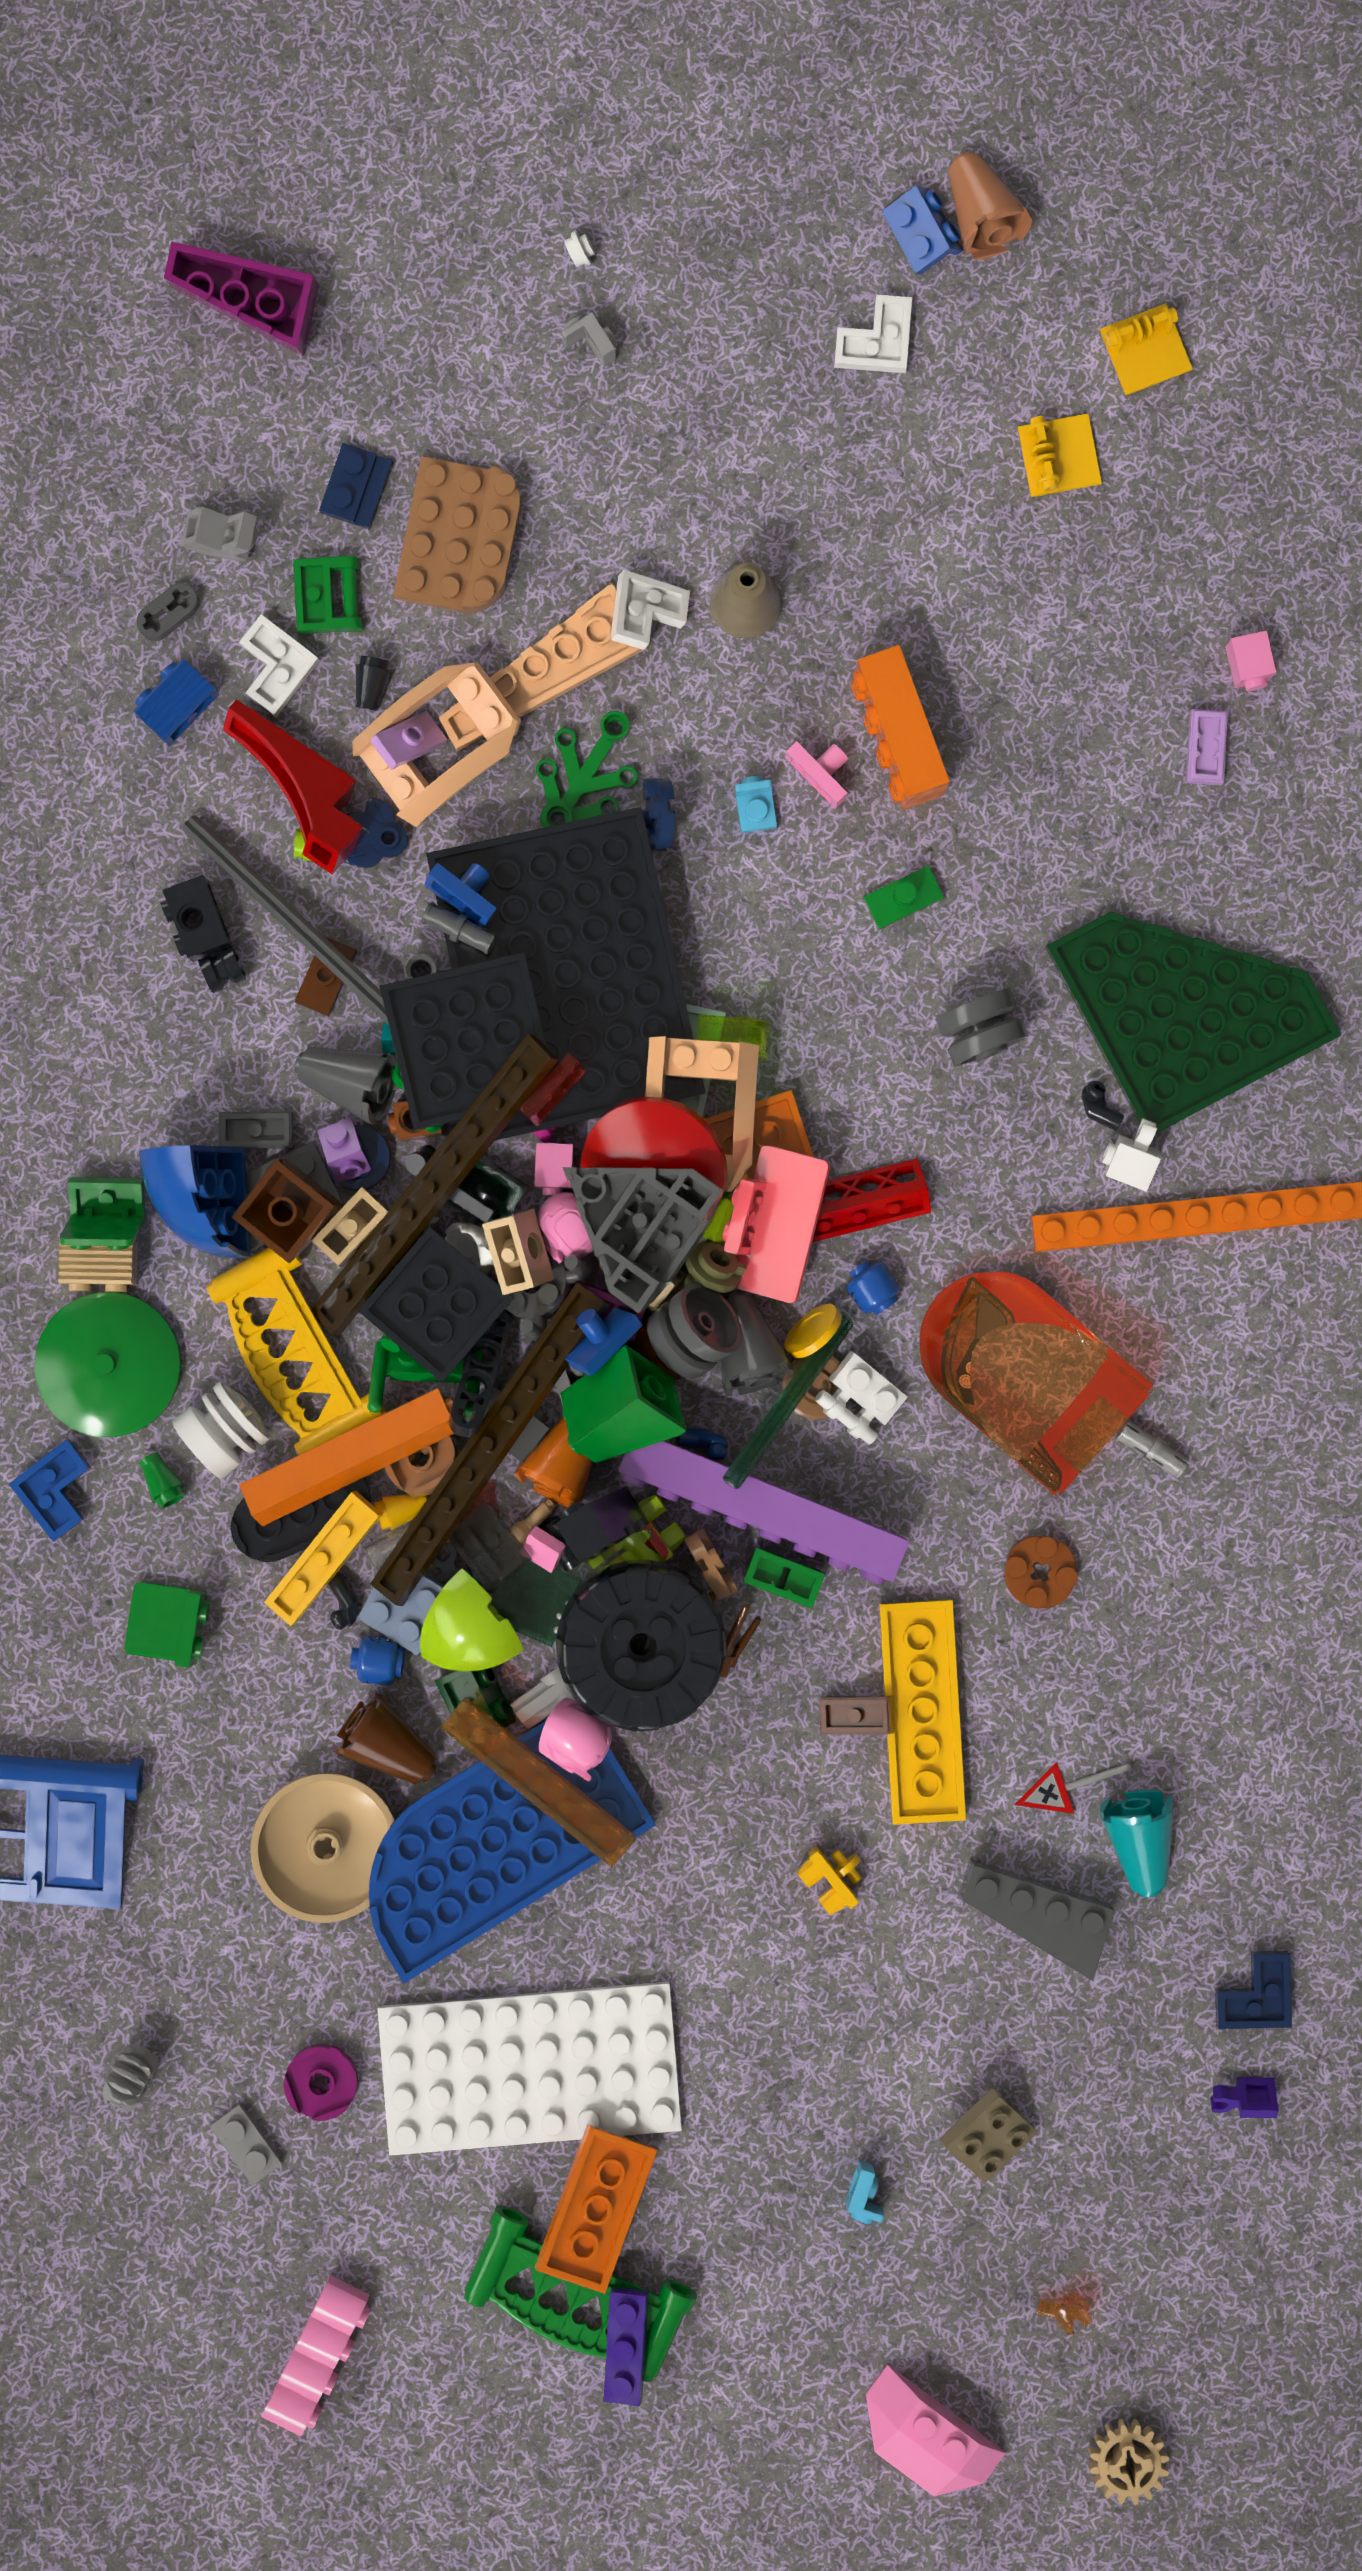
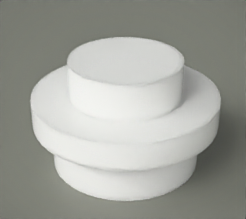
[564,230,595,268]

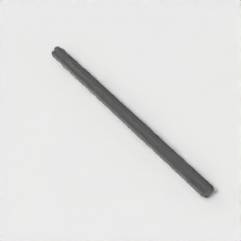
[182,815,389,1025]

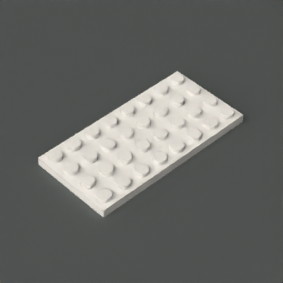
[377,1981,682,2156]

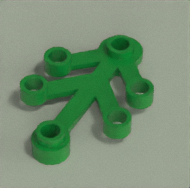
[536,711,638,828]

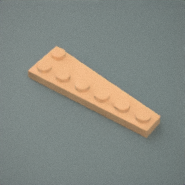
[439,584,647,752]

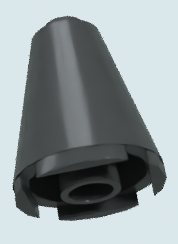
[294,1047,398,1125]
[721,1291,795,1396]

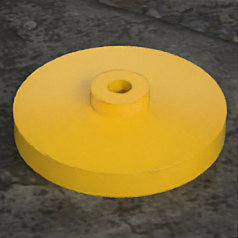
[784,1303,842,1358]

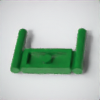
[367,1341,484,1417]

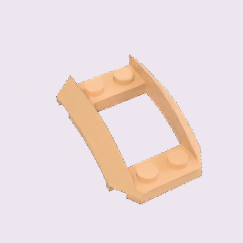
[352,662,521,827]
[645,1036,760,1193]

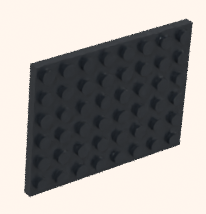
[426,807,706,1141]

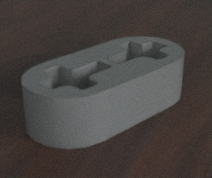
[136,583,199,641]

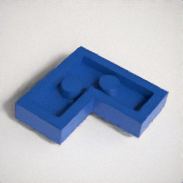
[9,1439,91,1542]

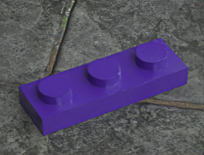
[603,2287,649,2407]

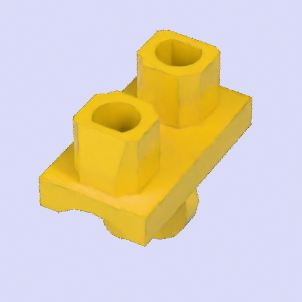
[797,1846,862,1915]

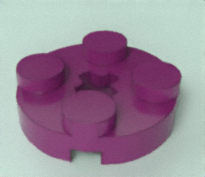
[283,2044,358,2121]

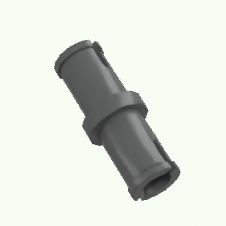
[421,901,498,955]

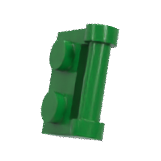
[293,556,363,634]

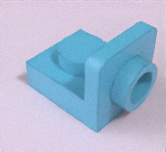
[735,776,777,834]
[845,2161,885,2224]

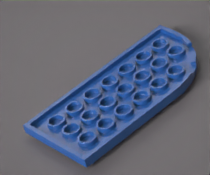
[369,1719,656,1984]

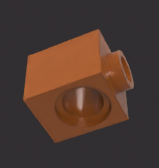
[388,1101,444,1142]

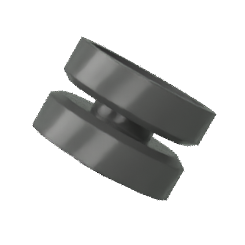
[935,989,1029,1067]
[647,1283,742,1379]

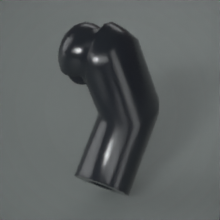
[1081,1081,1124,1131]
[328,1573,357,1630]

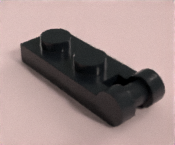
[405,1145,504,1223]

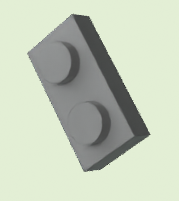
[209,2102,283,2186]

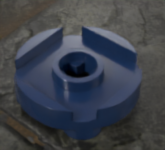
[642,778,675,851]

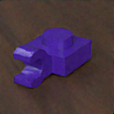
[1210,2077,1279,2118]

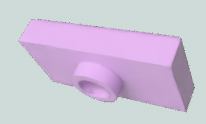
[1186,709,1228,785]
[370,710,447,770]

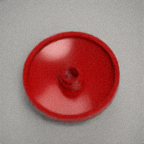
[581,1097,727,1201]

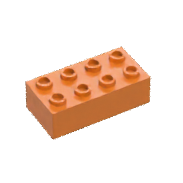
[850,645,950,810]

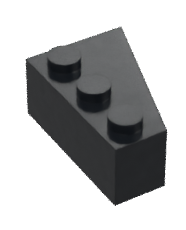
[555,1486,649,1563]

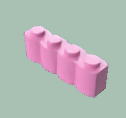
[261,2275,372,2436]

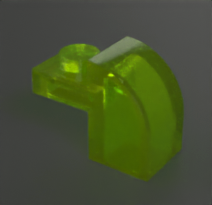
[697,1014,771,1062]

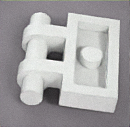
[815,1351,907,1445]

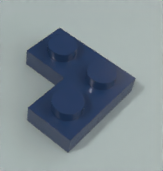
[1215,1951,1292,2029]

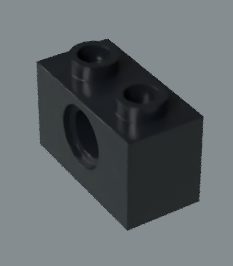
[160,875,233,962]

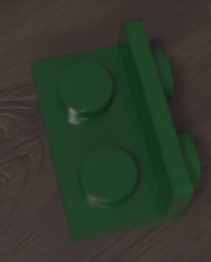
[435,1667,516,1746]

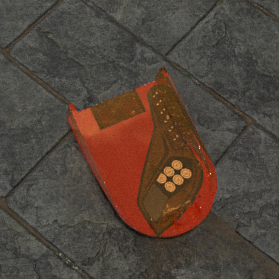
[919,1271,1153,1500]

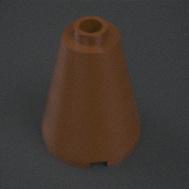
[332,1689,437,1784]

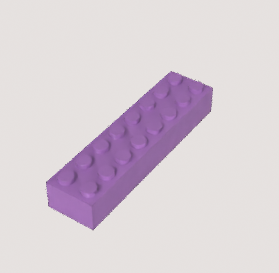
[618,1441,910,1585]

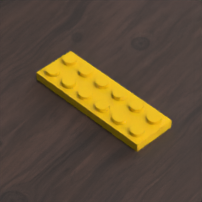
[879,1599,966,1825]

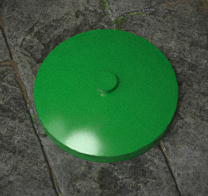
[34,1292,182,1437]

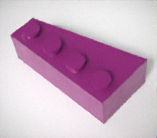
[164,241,319,356]

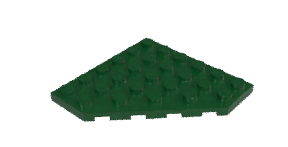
[1045,912,1341,1134]

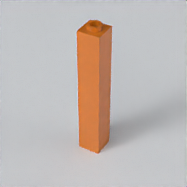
[239,1388,454,1526]

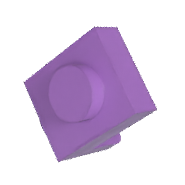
[317,1117,371,1182]

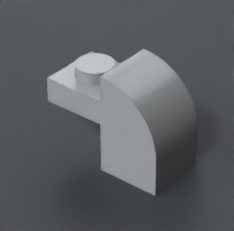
[181,507,257,561]

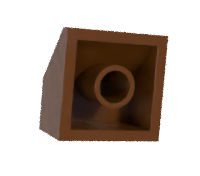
[232,1159,343,1263]

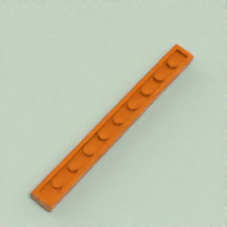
[1031,1182,1362,1252]

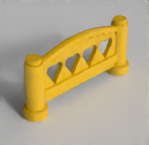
[206,1247,387,1455]

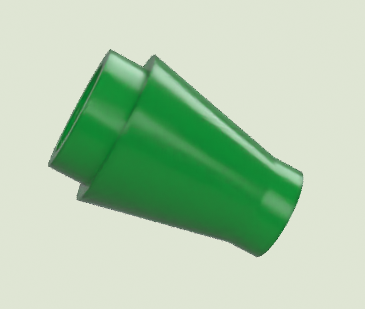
[139,1452,186,1509]

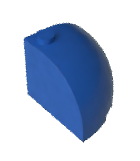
[139,1145,250,1258]

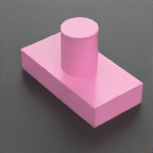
[785,741,848,809]

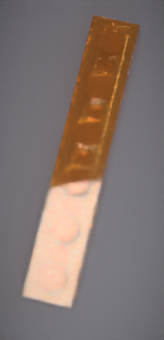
[440,1697,636,1868]

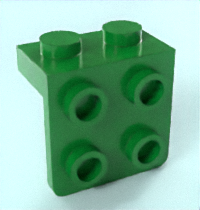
[60,1177,146,1250]
[124,1582,210,1668]

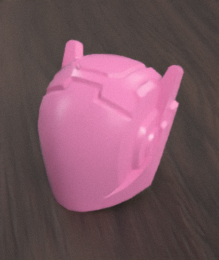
[537,1192,593,1264]
[539,1697,617,1781]

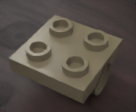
[939,2088,1038,2183]

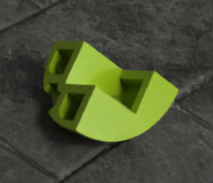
[420,1569,523,1671]

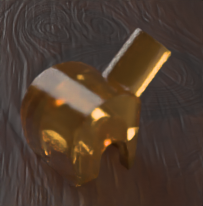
[1037,2293,1092,2335]

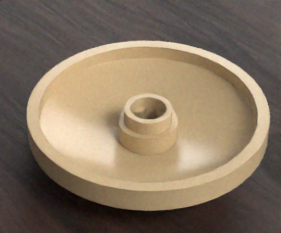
[250,1773,394,1923]

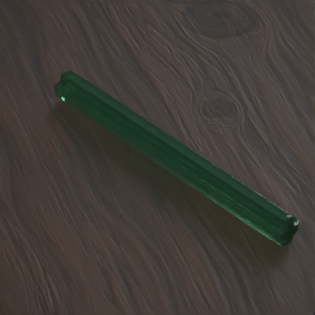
[723,1314,853,1489]

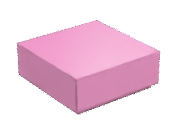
[521,1526,566,1573]

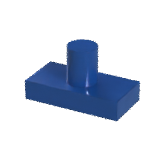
[424,863,497,928]
[565,1307,642,1376]

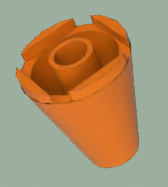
[514,1417,593,1507]

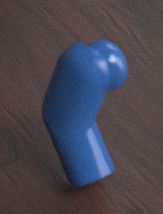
[678,1428,729,1460]

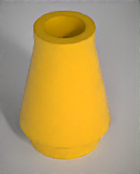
[373,1494,427,1531]

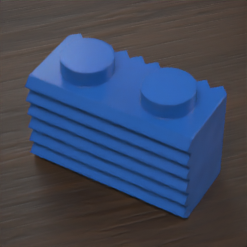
[133,659,219,747]

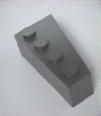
[959,1859,1115,1981]

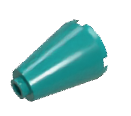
[1100,1789,1174,1897]

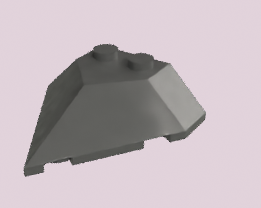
[563,1167,724,1313]

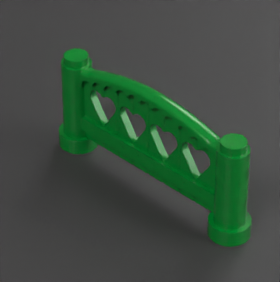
[464,2205,697,2382]

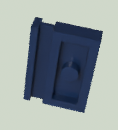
[319,443,393,530]

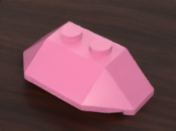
[866,2364,1006,2496]

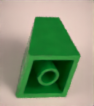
[560,1345,686,1463]

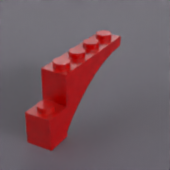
[223,699,363,874]

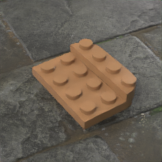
[393,456,521,613]

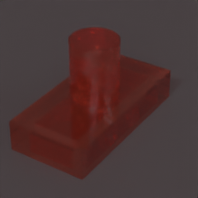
[520,1053,586,1127]

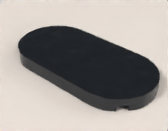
[230,1477,372,1562]

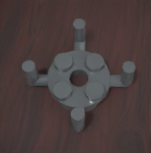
[499,1250,593,1342]

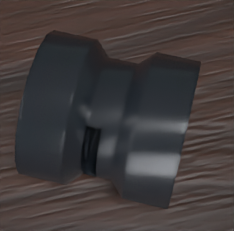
[198,946,246,993]

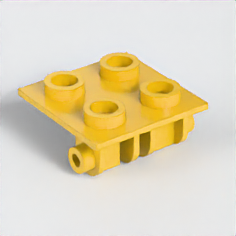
[1099,303,1193,396]
[1017,414,1102,498]

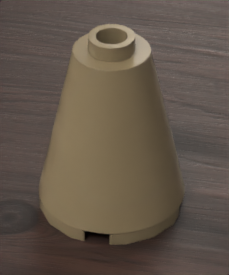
[710,563,782,638]

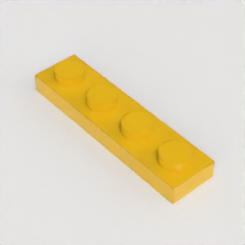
[264,1491,383,1626]

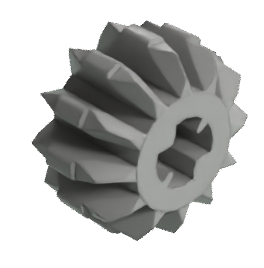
[102,2043,159,2111]

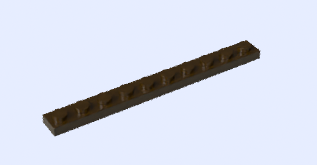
[311,1034,558,1336]
[370,1282,610,1606]

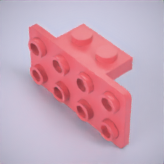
[723,1146,830,1303]

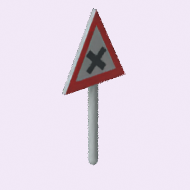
[1014,1762,1132,1814]

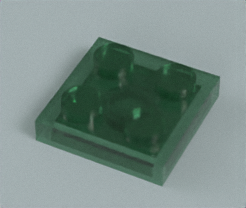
[491,1550,582,1647]

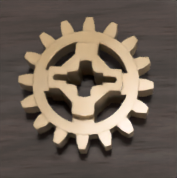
[1088,2419,1169,2505]

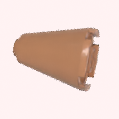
[948,152,1032,260]

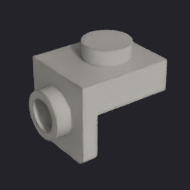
[562,313,618,367]

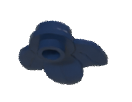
[345,797,408,868]

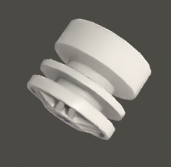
[172,1381,271,1479]

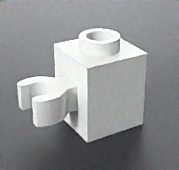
[1101,1118,1161,1192]

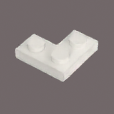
[834,295,912,373]
[610,570,690,650]
[239,614,320,718]

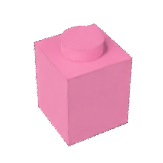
[1225,630,1276,691]
[534,1143,574,1196]

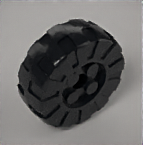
[556,1560,726,1731]

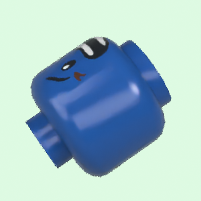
[846,1260,900,1316]
[350,1636,405,1686]

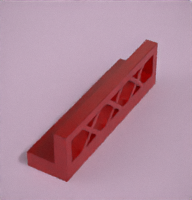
[812,1158,931,1242]

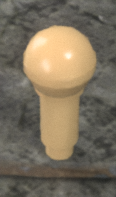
[509,1499,556,1546]

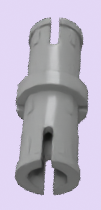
[1115,1420,1190,1479]

